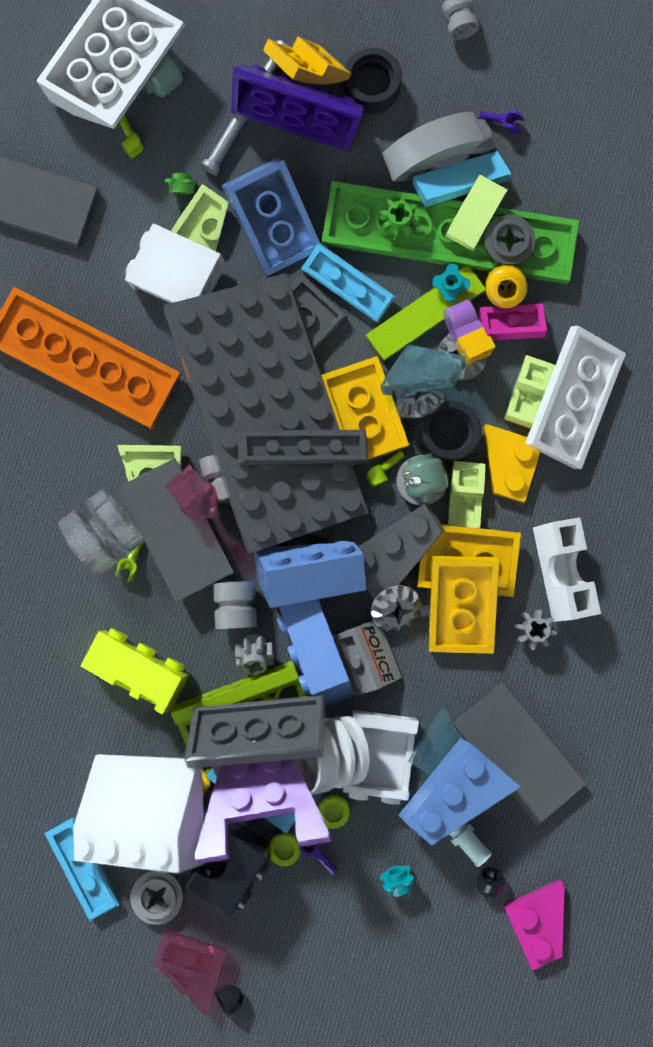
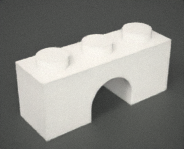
[533,517,601,622]

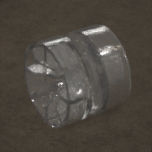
[58,488,145,575]

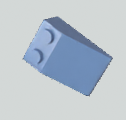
[222,158,320,276]

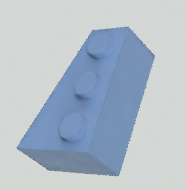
[254,541,366,608]
[277,599,355,707]
[398,738,520,845]

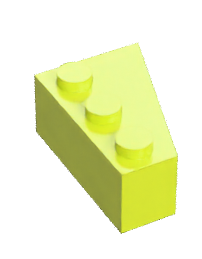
[81,628,190,714]

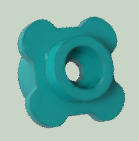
[432,264,470,302]
[380,866,415,896]

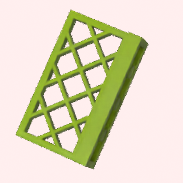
[171,661,307,775]

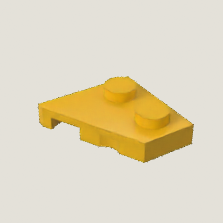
[482,424,540,504]

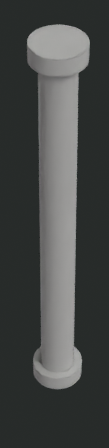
[201,40,290,176]

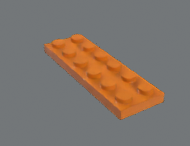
[0,287,182,430]

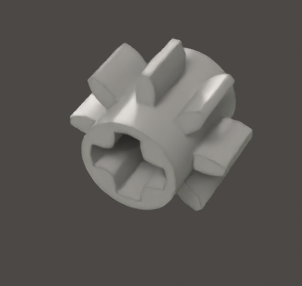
[514,610,557,650]
[235,634,274,675]

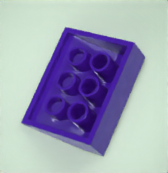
[231,64,363,152]

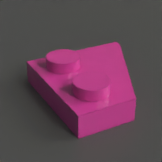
[503,880,565,971]

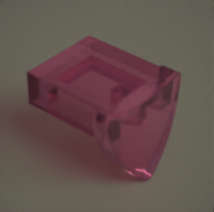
[165,465,218,519]

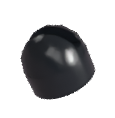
[477,868,505,898]
[215,985,243,1017]

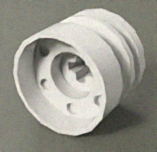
[295,715,370,795]

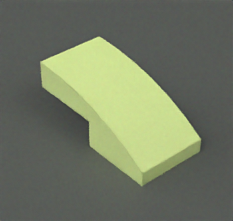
[446,175,507,251]
[504,355,555,429]
[447,461,486,528]

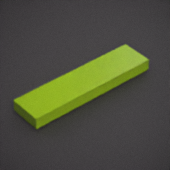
[365,266,486,363]

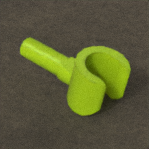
[119,115,144,159]
[367,450,405,487]
[116,536,144,582]

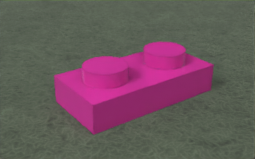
[479,304,547,341]

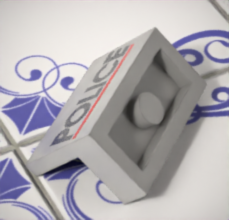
[333,620,402,696]

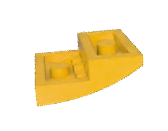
[263,37,351,85]

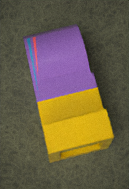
[443,299,495,367]

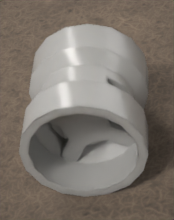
[442,0,479,40]

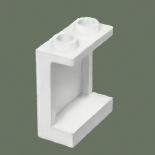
[125,223,226,303]
[343,710,419,805]

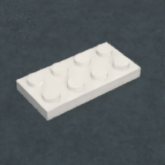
[525,326,626,469]

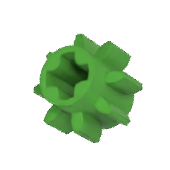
[379,197,419,240]

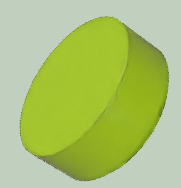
[318,794,350,829]
[268,831,301,866]

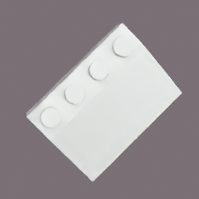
[37,0,185,129]
[74,754,205,873]

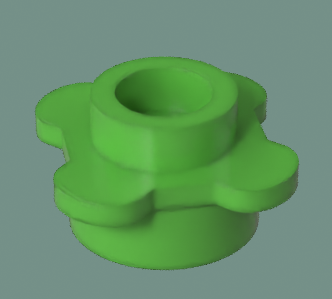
[165,173,198,195]

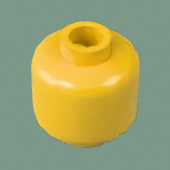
[485,264,528,309]

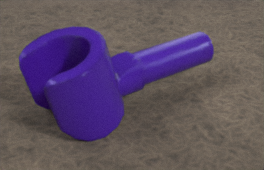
[479,109,525,135]
[300,843,338,876]

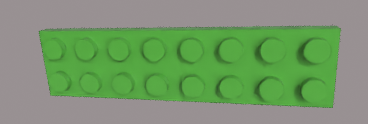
[322,181,579,284]

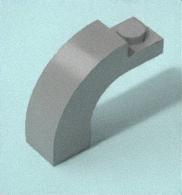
[382,112,496,181]

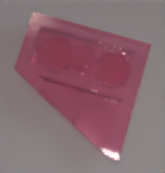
[153,929,227,1015]

